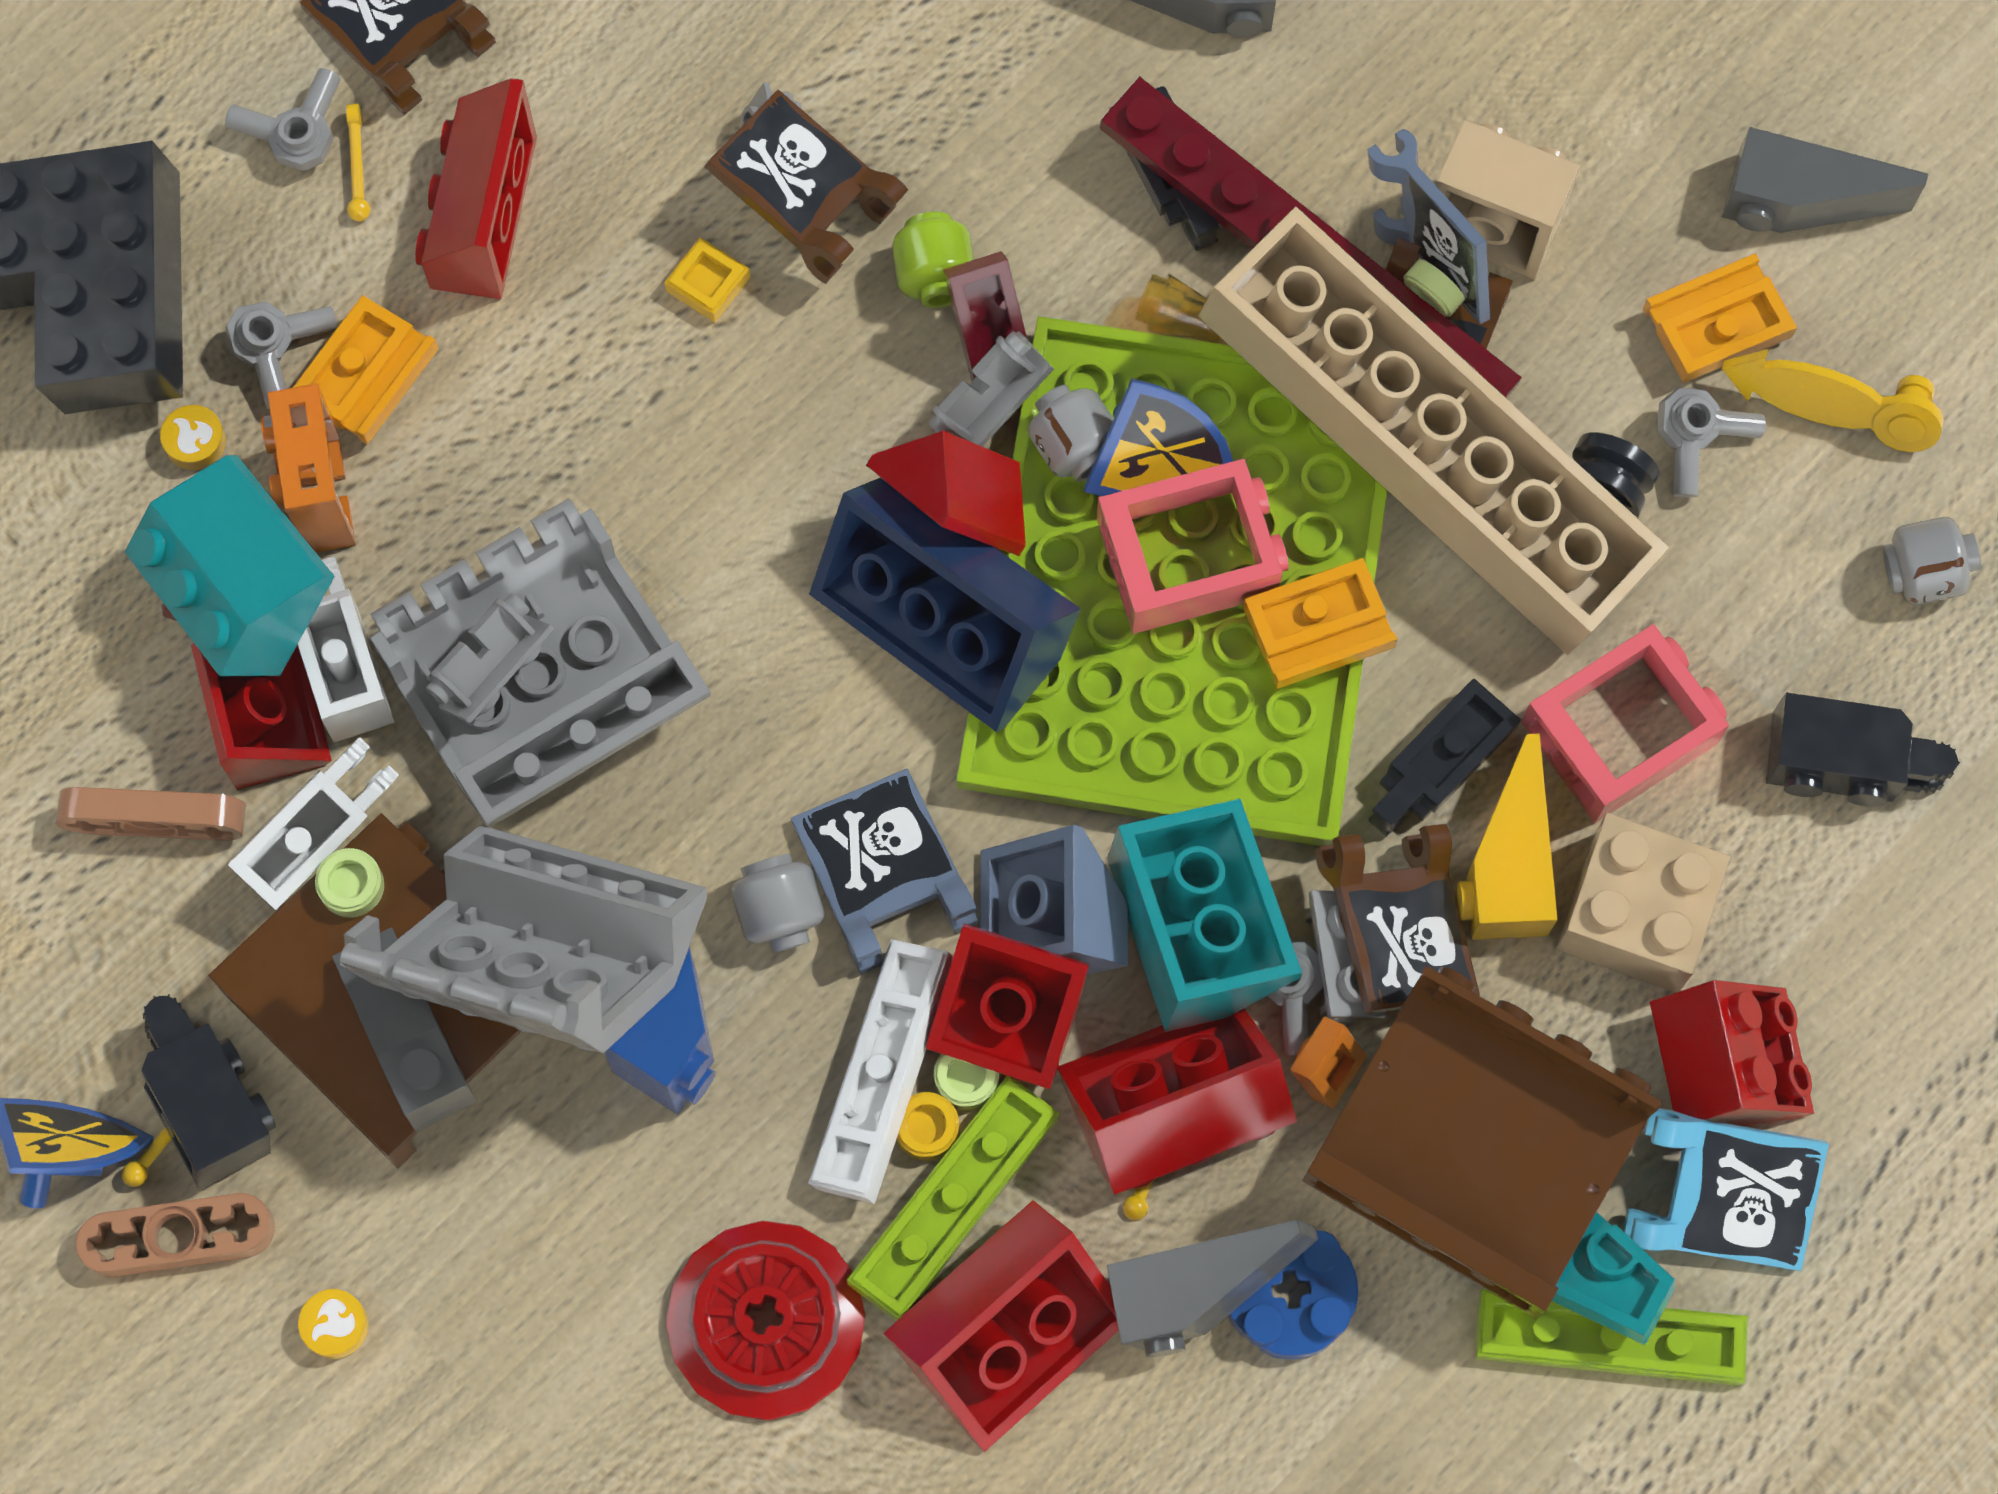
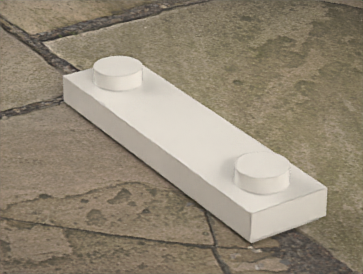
[808,939,953,1204]

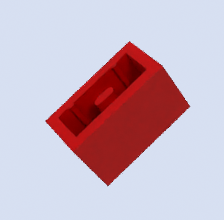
[1649,980,1815,1126]

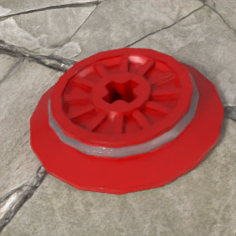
[666,1220,866,1421]

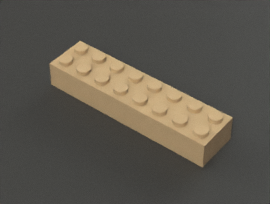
[1198,207,1670,656]

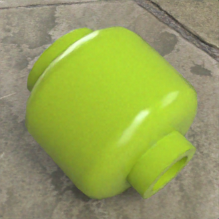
[892,211,974,308]

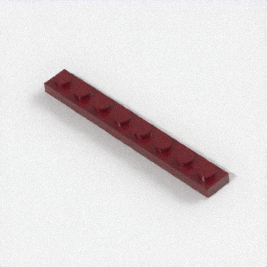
[1100,76,1522,399]

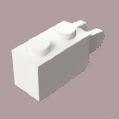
[298,556,395,742]
[228,737,399,910]

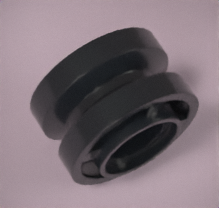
[1572,432,1659,518]

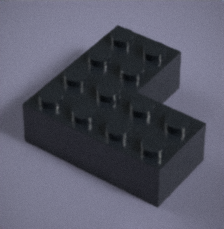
[0,140,183,414]

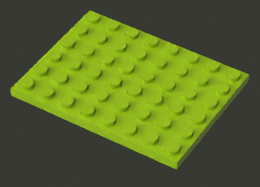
[956,316,1387,846]

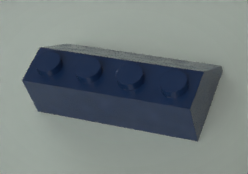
[809,477,1081,732]

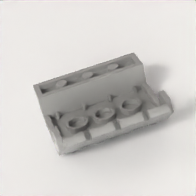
[369,498,711,828]
[340,825,707,1053]

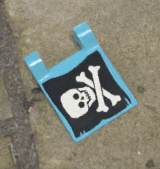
[1622,1108,1829,1271]

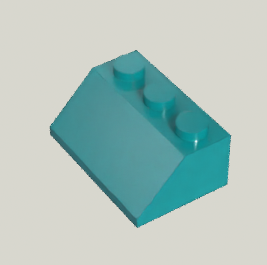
[124,455,335,676]
[1107,799,1302,1032]

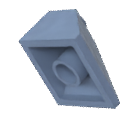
[980,825,1128,975]

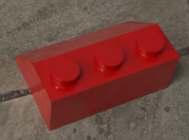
[415,78,537,300]
[1057,1008,1297,1195]
[883,1200,1119,1452]

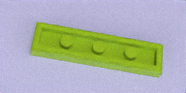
[847,1076,1060,1321]
[1475,1289,1748,1386]

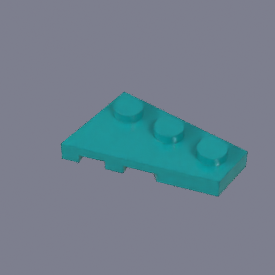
[1552,1212,1675,1345]

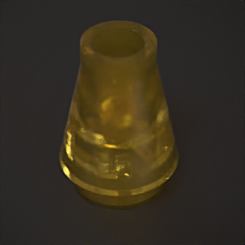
[1134,273,1221,343]

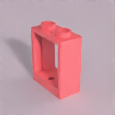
[1096,458,1289,634]
[1521,624,1729,824]

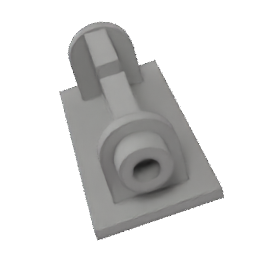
[928,331,1054,447]
[425,593,554,724]
[1305,890,1386,1027]

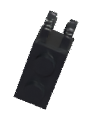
[1766,692,1960,807]
[141,994,276,1190]

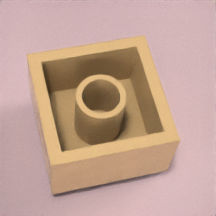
[1436,119,1580,280]
[1556,812,1731,992]

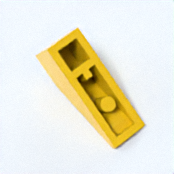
[1457,733,1557,940]

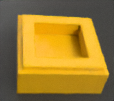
[664,237,751,323]

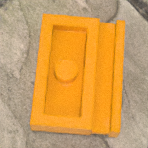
[1643,253,1797,383]
[293,295,439,445]
[1243,558,1398,689]

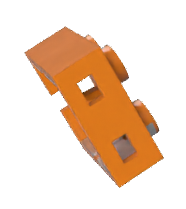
[260,383,356,553]

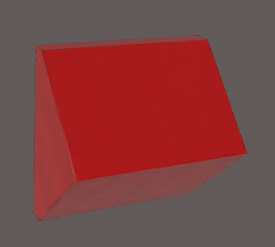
[866,430,1026,556]
[191,643,332,790]
[925,923,1089,1089]

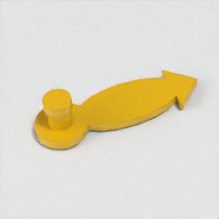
[1722,349,1944,452]

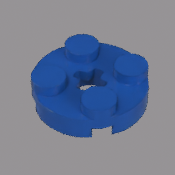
[1228,1230,1358,1360]

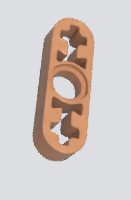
[55,787,246,841]
[76,1193,275,1277]

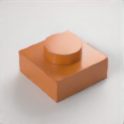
[1290,1016,1367,1109]

